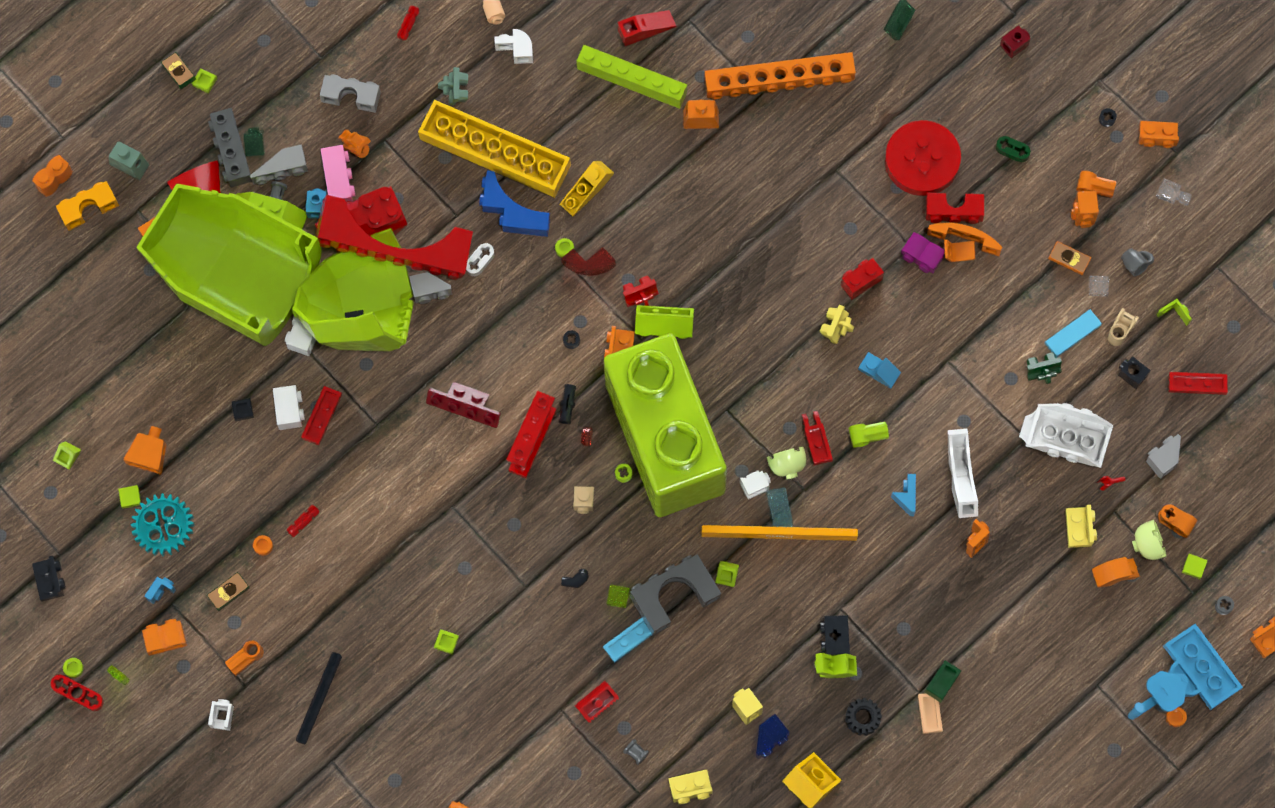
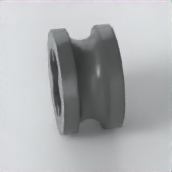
[1215,596,1234,615]

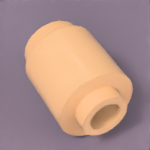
[483,0,505,25]

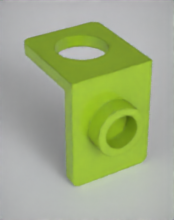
[1157,299,1192,326]

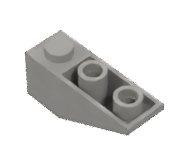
[250,145,308,185]

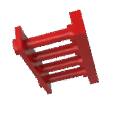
[506,391,557,478]

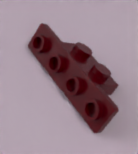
[426,382,501,428]

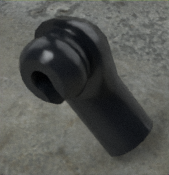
[561,568,589,588]

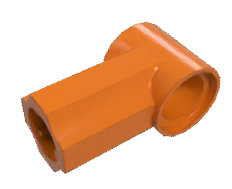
[1076,171,1116,198]
[225,640,264,676]

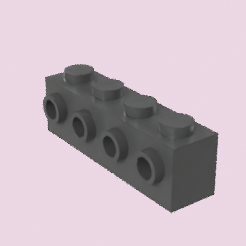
[208,108,252,187]

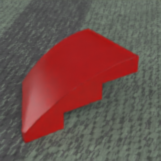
[167,160,221,193]

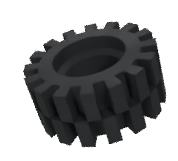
[845,698,882,736]

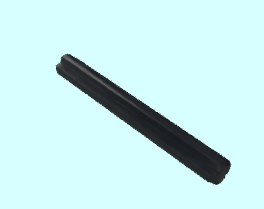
[296,652,342,745]

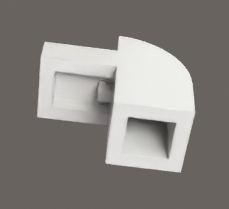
[494,29,533,64]

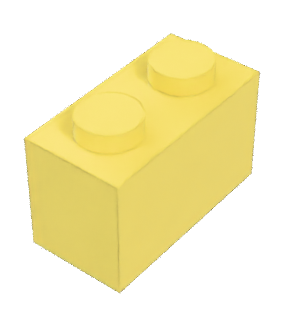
[732,688,763,725]

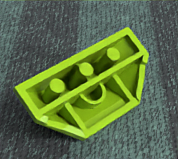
[236,192,307,230]

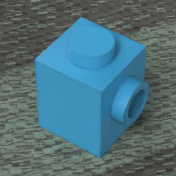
[306,189,327,219]

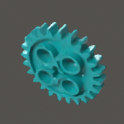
[131,493,195,556]

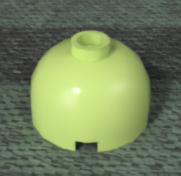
[767,447,806,480]
[1132,520,1167,560]

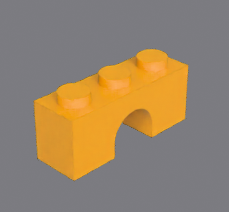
[56,181,119,231]

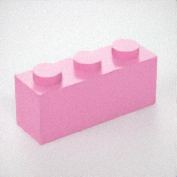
[321,145,356,202]

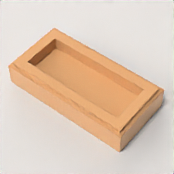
[918,693,943,734]

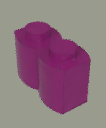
[901,232,945,273]

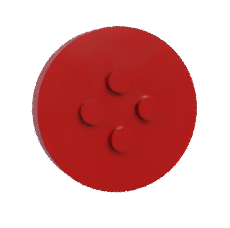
[885,120,961,196]

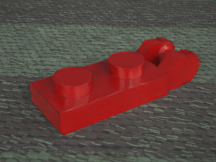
[801,411,833,466]

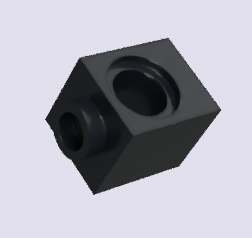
[1118,356,1151,389]

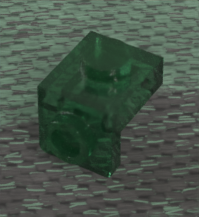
[244,127,265,156]

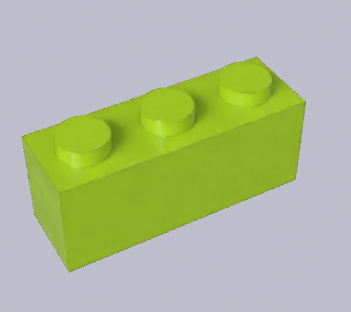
[635,305,694,339]

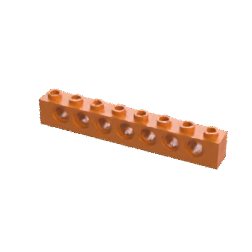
[704,52,856,99]

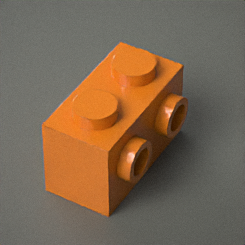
[1071,191,1099,228]

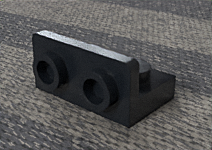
[32,555,66,602]

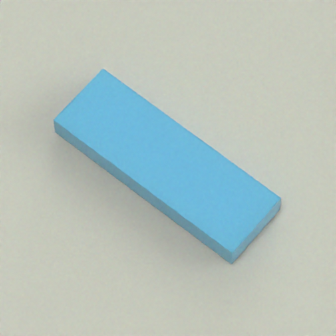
[1045,309,1102,358]
[603,618,652,663]

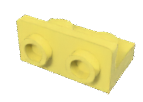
[1065,505,1097,548]
[668,770,713,804]

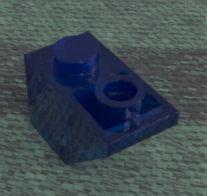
[756,714,790,759]

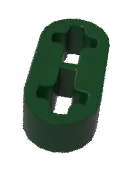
[996,136,1031,162]

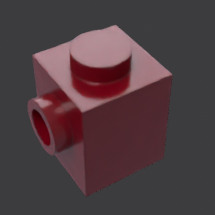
[1000,25,1031,58]

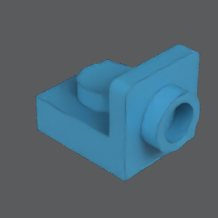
[145,577,176,604]

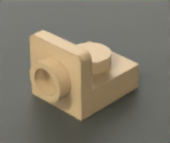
[573,486,594,514]

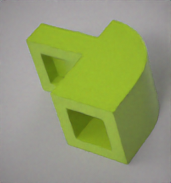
[815,653,857,678]

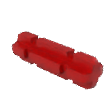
[397,5,419,40]
[287,505,319,537]

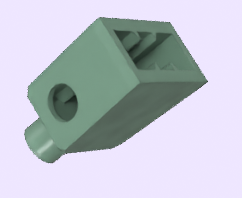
[108,141,149,181]

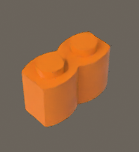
[32,155,73,197]
[142,619,187,656]

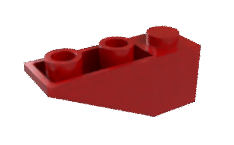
[618,10,676,47]

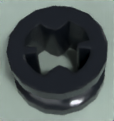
[1099,108,1117,127]
[563,330,580,349]

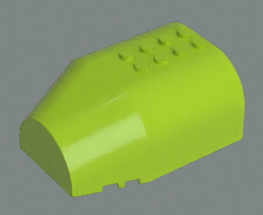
[136,184,322,346]

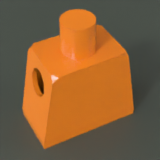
[683,99,719,129]
[124,426,166,475]

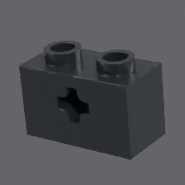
[820,615,850,656]

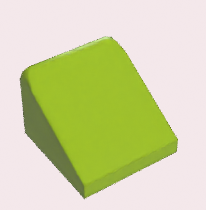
[53,442,81,469]
[715,561,739,587]

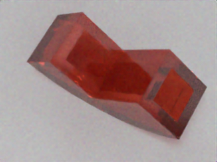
[562,247,616,276]

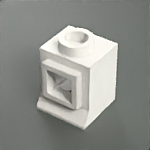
[740,471,771,500]
[208,699,234,731]

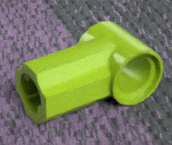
[848,422,889,448]

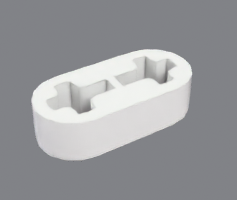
[466,243,494,276]

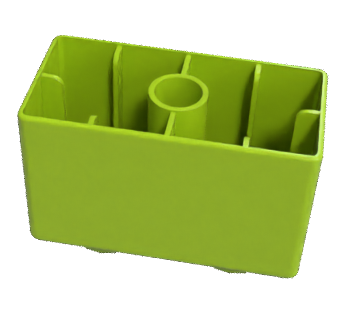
[604,333,727,517]

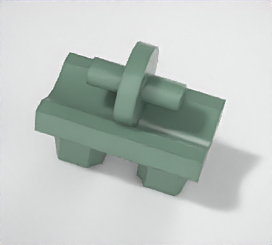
[438,67,468,106]

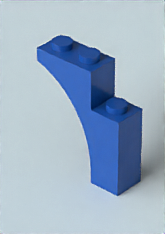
[479,170,550,237]

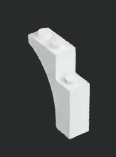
[948,429,978,518]

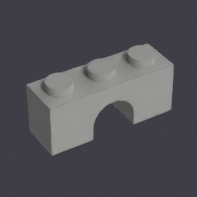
[320,74,381,113]

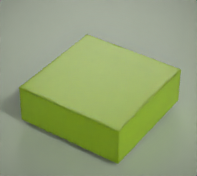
[192,68,217,94]
[119,485,141,509]
[1182,554,1207,579]
[434,629,459,655]

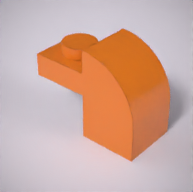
[1092,557,1140,587]

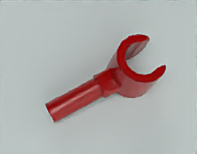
[1097,476,1125,491]

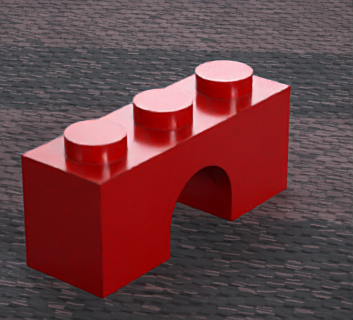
[926,193,984,224]

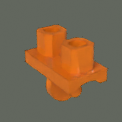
[339,130,371,158]

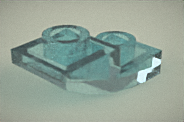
[766,487,793,527]

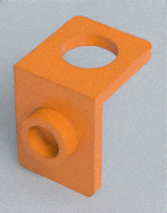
[944,240,975,262]

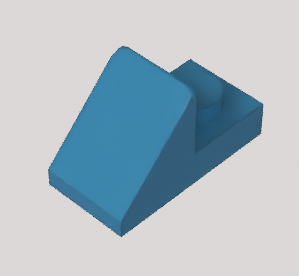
[858,352,901,389]
[891,474,916,516]

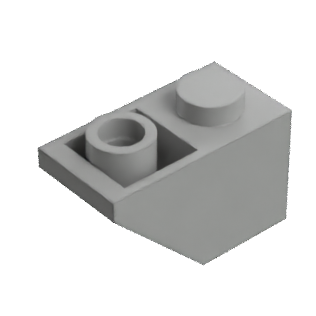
[409,272,452,304]
[1146,434,1181,479]

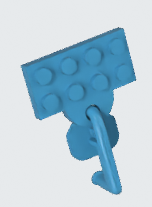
[1128,624,1243,720]

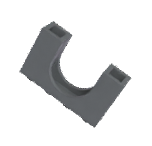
[629,554,721,636]

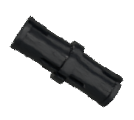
[559,384,576,424]

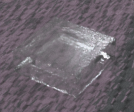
[1089,276,1109,297]

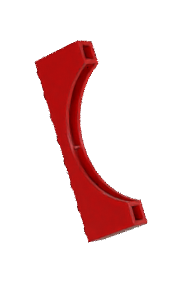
[316,195,473,280]

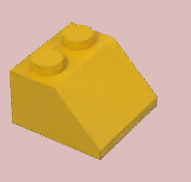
[783,752,842,808]

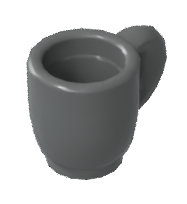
[1121,248,1154,277]

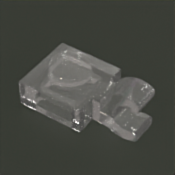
[1156,179,1192,206]

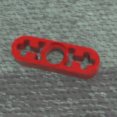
[51,675,104,711]

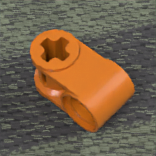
[1158,504,1197,538]

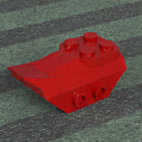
[315,186,408,253]

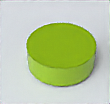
[555,238,574,258]
[63,658,84,678]

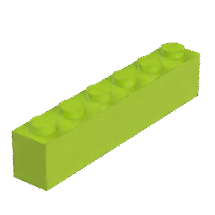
[577,45,687,109]

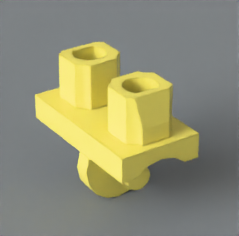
[820,305,854,344]

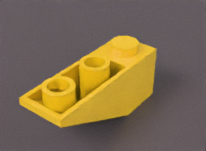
[559,161,614,216]

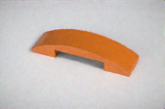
[927,223,1002,256]

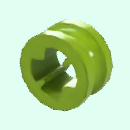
[615,464,632,483]

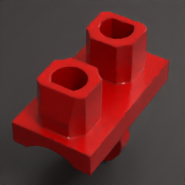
[623,276,659,307]

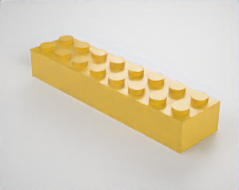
[418,100,571,198]

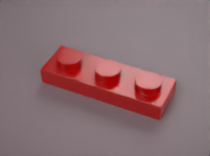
[1169,372,1228,395]
[301,386,342,446]

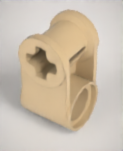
[1107,308,1139,346]

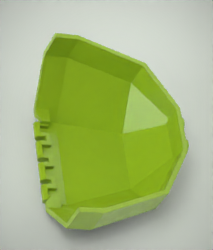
[292,228,414,351]

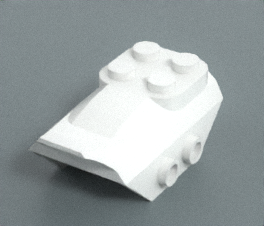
[1019,403,1113,468]

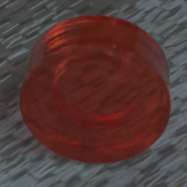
[581,427,593,446]

